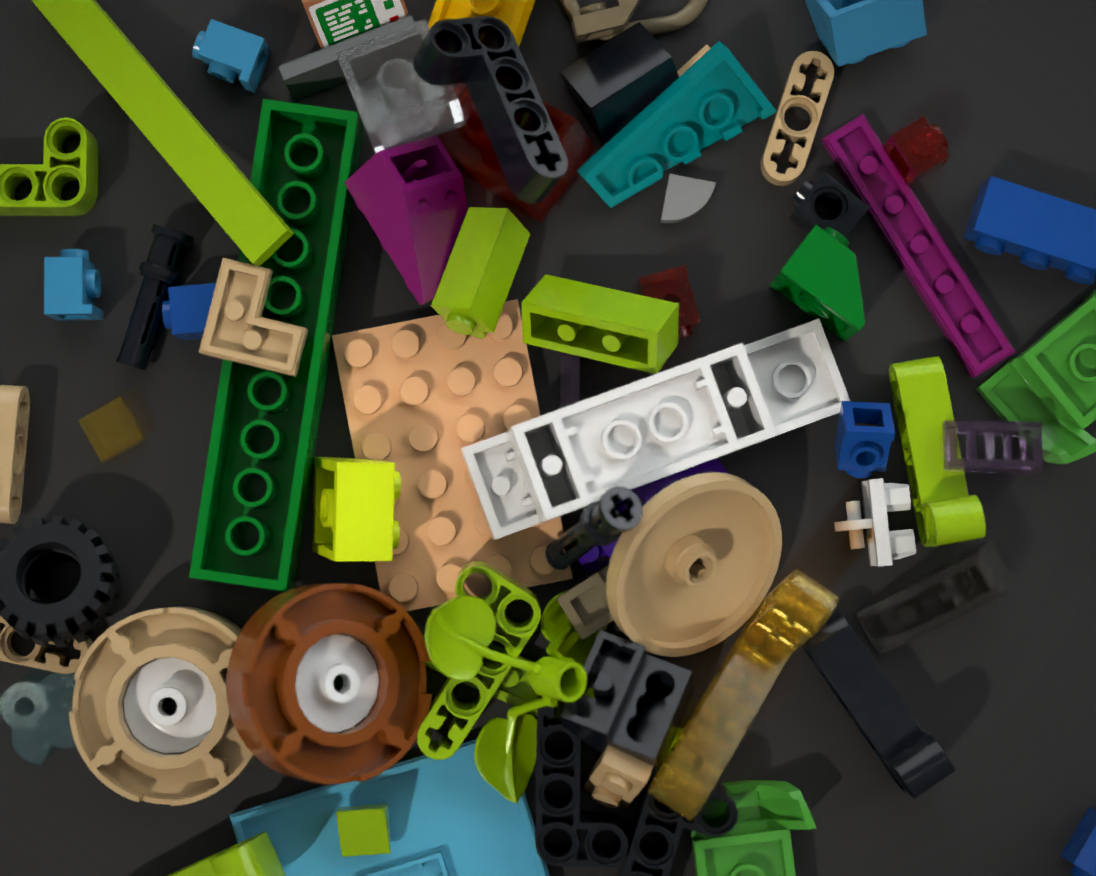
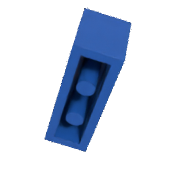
[963,176,1096,285]

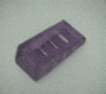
[942,421,1043,474]

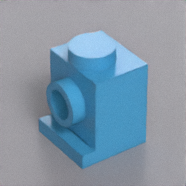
[192,19,271,94]
[44,249,104,321]

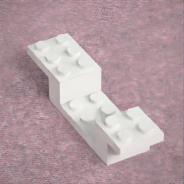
[461,319,850,540]

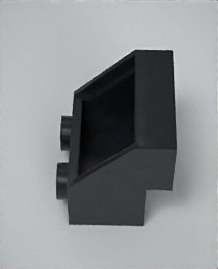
[561,630,694,778]

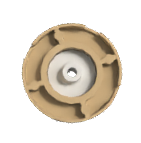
[69,607,256,806]

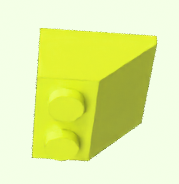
[312,457,401,562]

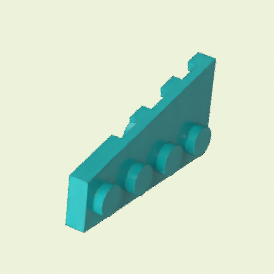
[577,41,777,208]

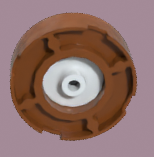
[226,583,432,785]

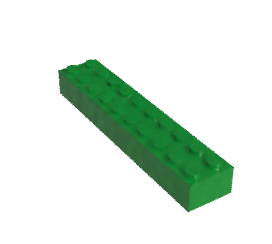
[189,99,364,591]

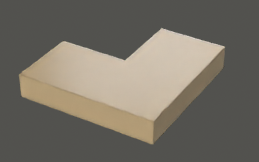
[199,258,308,377]

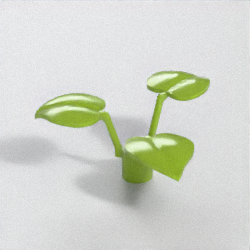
[425,590,608,803]

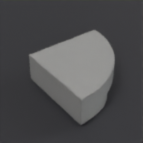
[660,174,716,223]

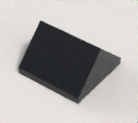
[559,22,679,145]

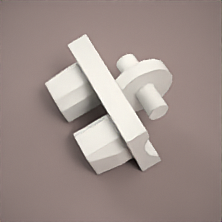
[834,478,916,567]

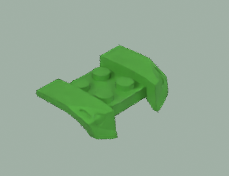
[975,288,1096,464]
[689,780,817,876]

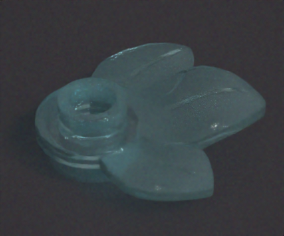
[0,673,76,765]

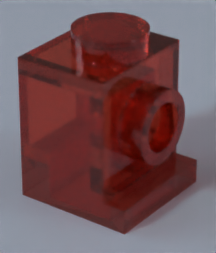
[884,116,949,185]
[637,265,700,340]

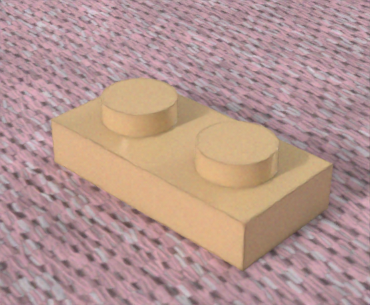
[582,745,654,809]

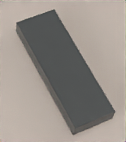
[279,15,422,102]

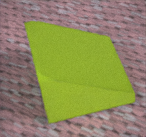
[336,804,391,857]

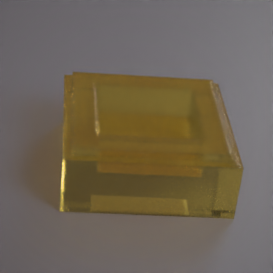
[78,397,146,462]

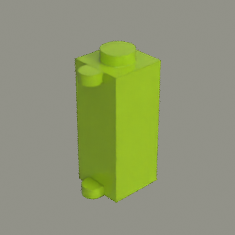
[431,207,530,339]

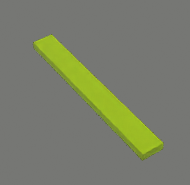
[31,0,294,267]

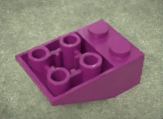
[344,136,468,305]

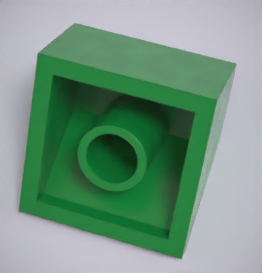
[769,225,865,342]

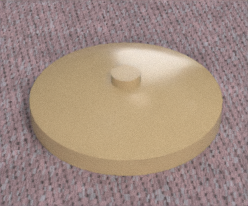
[606,472,782,657]

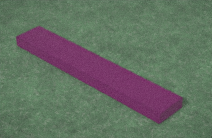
[821,114,1016,378]

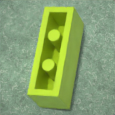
[521,274,679,374]

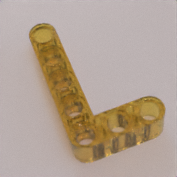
[647,569,839,821]

